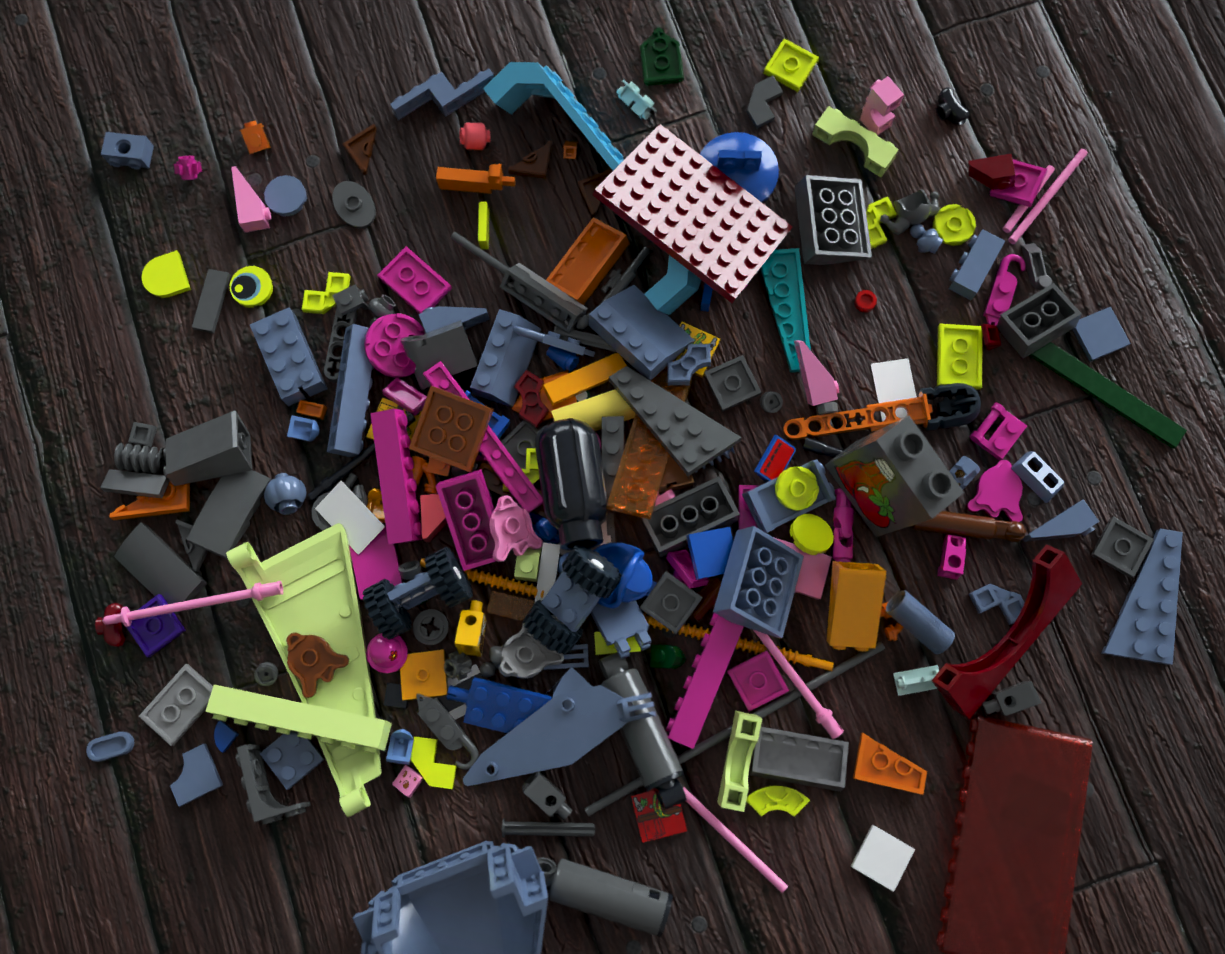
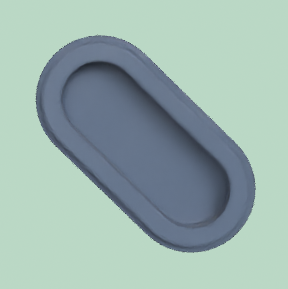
[86,732,134,762]

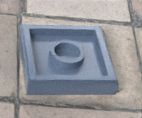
[1072,306,1131,362]

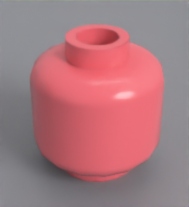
[459,122,490,150]

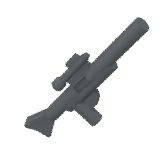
[587,247,651,318]

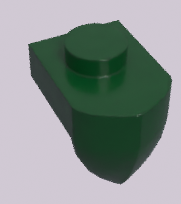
[650,645,687,669]

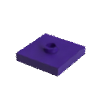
[127,594,186,657]

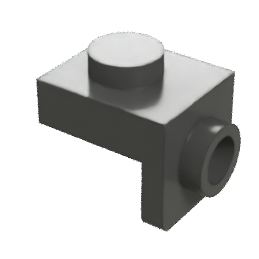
[332,285,369,316]

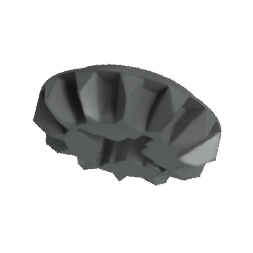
[413,609,449,645]

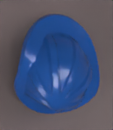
[592,542,653,609]

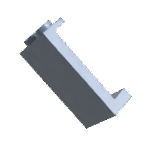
[742,459,836,533]

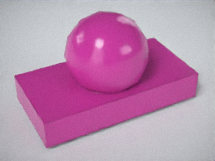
[666,550,710,589]

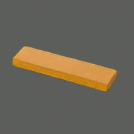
[543,353,627,406]

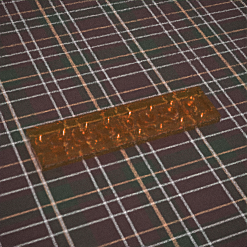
[607,360,694,520]

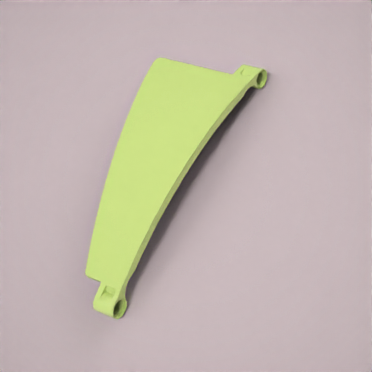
[226,523,381,817]

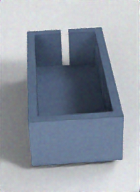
[250,307,328,406]

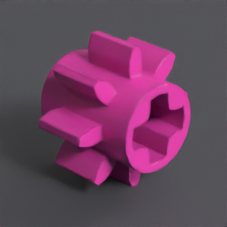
[174,156,202,180]

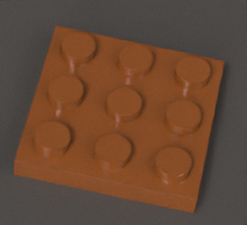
[409,386,494,472]

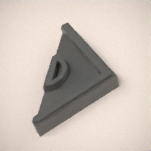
[175,519,208,572]

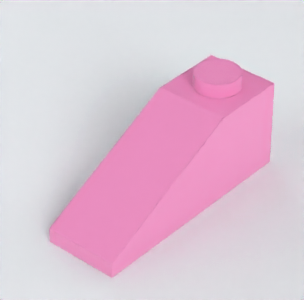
[231,166,271,232]
[794,340,839,406]

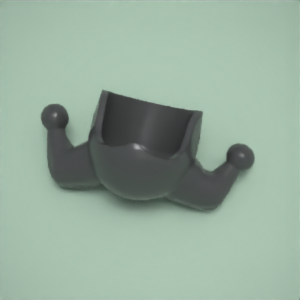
[880,189,940,235]

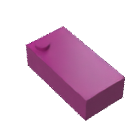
[436,469,495,571]

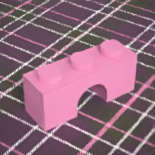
[860,76,904,136]

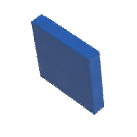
[686,527,733,580]

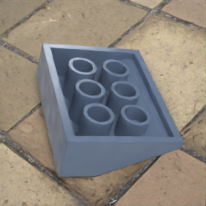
[589,285,694,381]
[713,526,804,639]

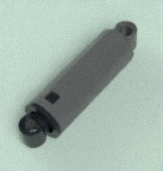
[599,652,686,810]

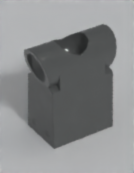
[400,320,478,390]

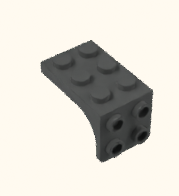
[236,745,311,825]

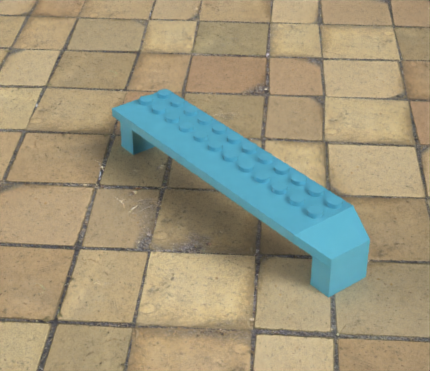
[483,62,701,315]

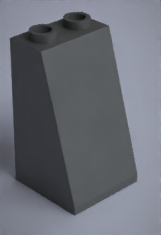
[163,411,252,486]

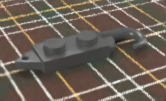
[417,693,479,770]

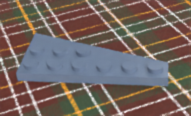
[1101,528,1183,665]

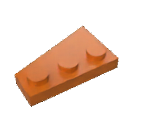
[853,733,927,795]

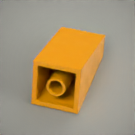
[827,561,886,651]

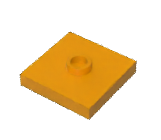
[400,649,448,701]

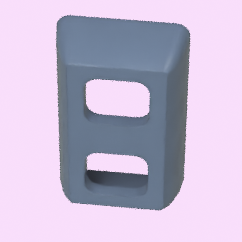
[1011,451,1064,503]

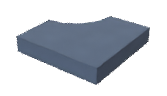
[170,744,223,807]

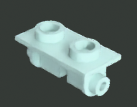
[617,80,657,120]
[893,665,939,696]

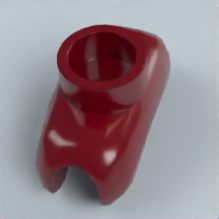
[95,603,125,647]

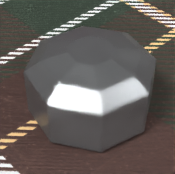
[816,401,838,415]

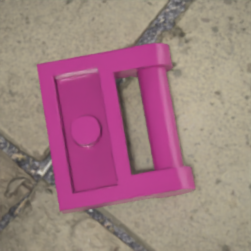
[969,403,1027,461]

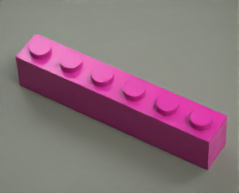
[370,409,422,545]
[665,613,744,749]

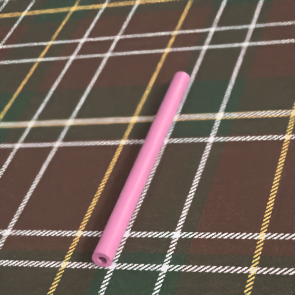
[1008,149,1088,244]
[683,787,788,893]

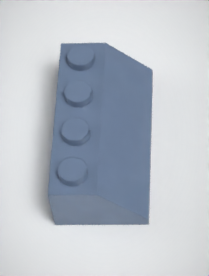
[470,309,541,407]

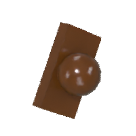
[691,575,722,620]

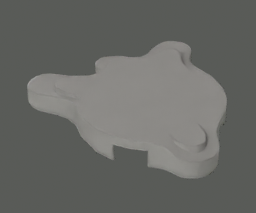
[499,623,564,678]

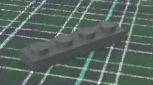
[602,416,625,504]

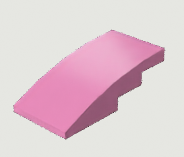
[773,537,832,599]

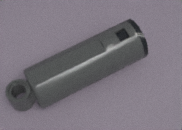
[537,857,673,937]

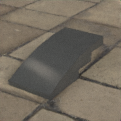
[187,470,271,559]

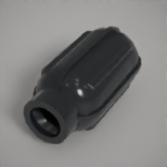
[535,418,608,550]

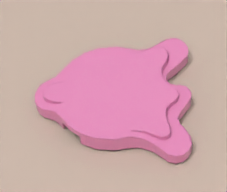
[489,495,543,562]

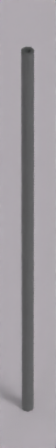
[584,641,885,817]

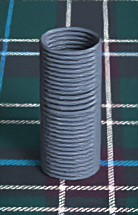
[886,590,955,654]

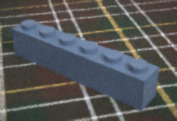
[327,324,374,458]

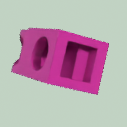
[937,534,966,580]

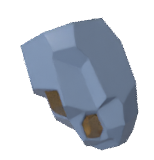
[949,456,980,490]

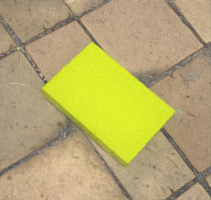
[937,324,983,390]

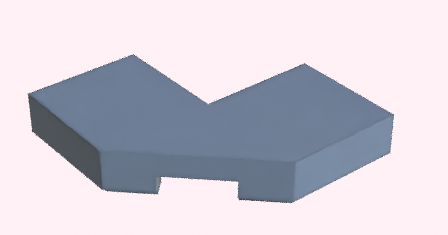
[968,584,1025,625]

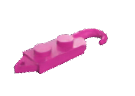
[983,254,1026,325]

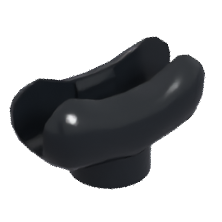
[936,87,969,125]

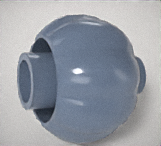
[264,473,307,515]

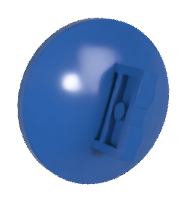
[700,132,779,203]

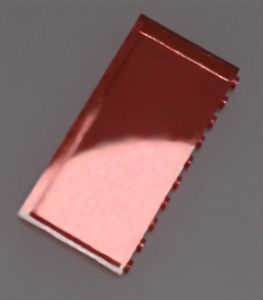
[937,715,1092,954]

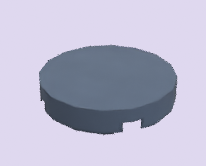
[264,175,307,216]

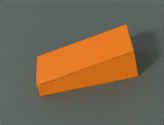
[296,400,327,420]

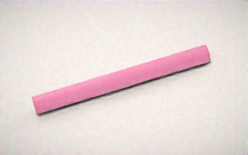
[1003,165,1055,233]

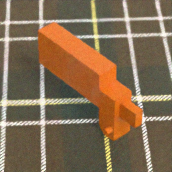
[436,164,516,194]

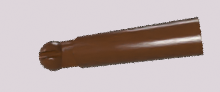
[912,511,1026,543]

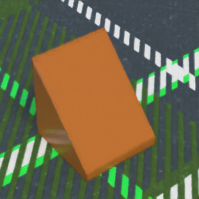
[563,141,578,159]

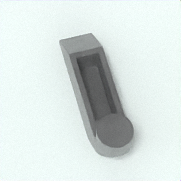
[1021,243,1052,290]

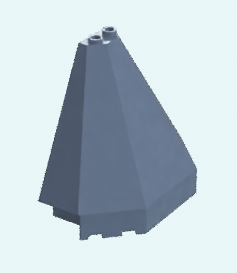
[353,841,548,954]

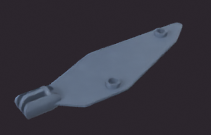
[463,685,656,786]

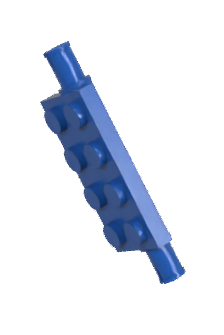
[446,677,553,733]

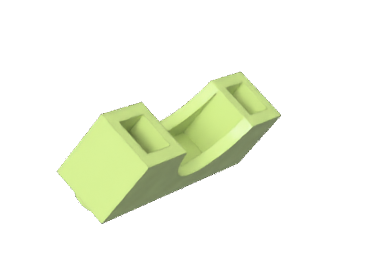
[812,106,899,177]
[717,711,762,812]

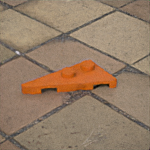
[110,481,190,520]

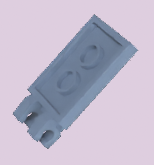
[590,601,651,659]

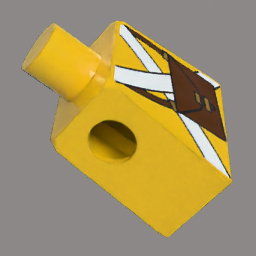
[455,600,487,657]

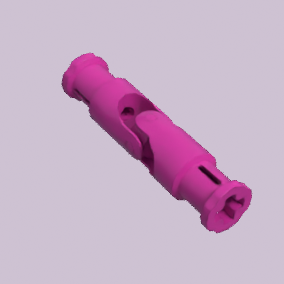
[832,489,854,562]

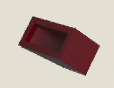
[968,153,1015,190]

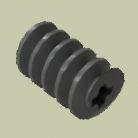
[114,443,166,475]

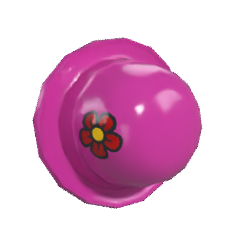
[366,633,408,673]

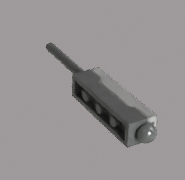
[451,232,589,333]

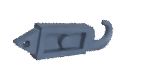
[513,326,595,357]

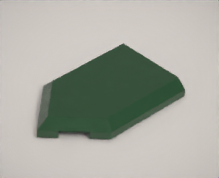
[640,27,684,86]

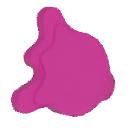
[967,460,1023,522]

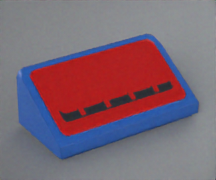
[754,435,796,482]

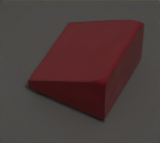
[981,324,1001,350]

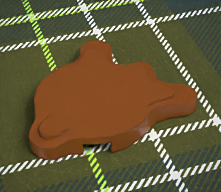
[286,633,349,698]

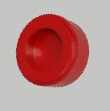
[854,290,877,313]

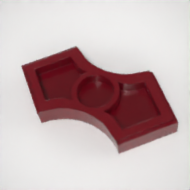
[514,370,549,429]

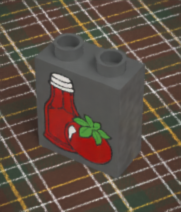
[825,415,964,537]

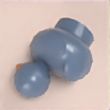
[910,224,943,254]

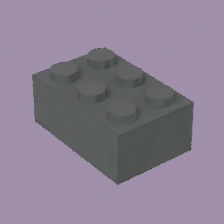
[997,283,1082,358]

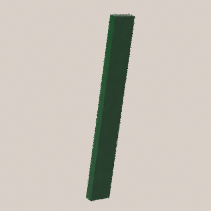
[1029,342,1187,449]

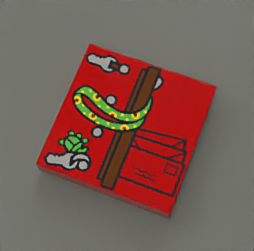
[631,790,687,843]

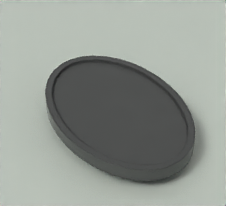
[332,181,376,228]

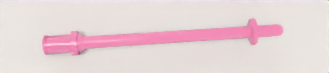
[103,581,283,627]
[753,630,844,739]

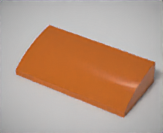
[546,217,629,305]

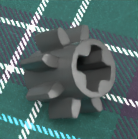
[444,651,472,680]

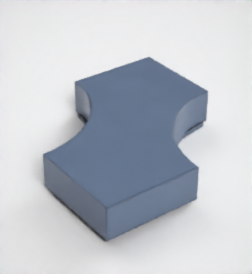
[667,344,711,386]

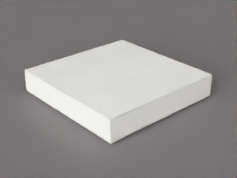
[851,825,915,892]

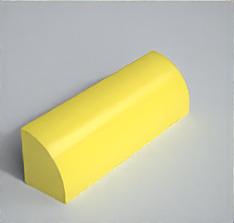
[551,389,638,431]

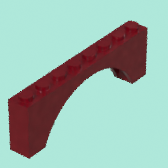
[931,544,1082,719]

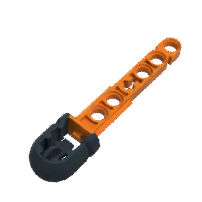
[783,383,981,440]

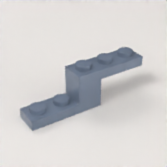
[390,68,494,120]

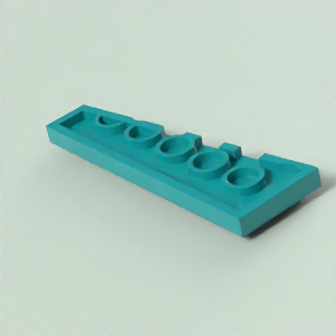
[760,248,811,373]

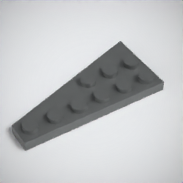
[609,366,742,476]

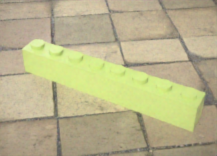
[205,685,392,754]

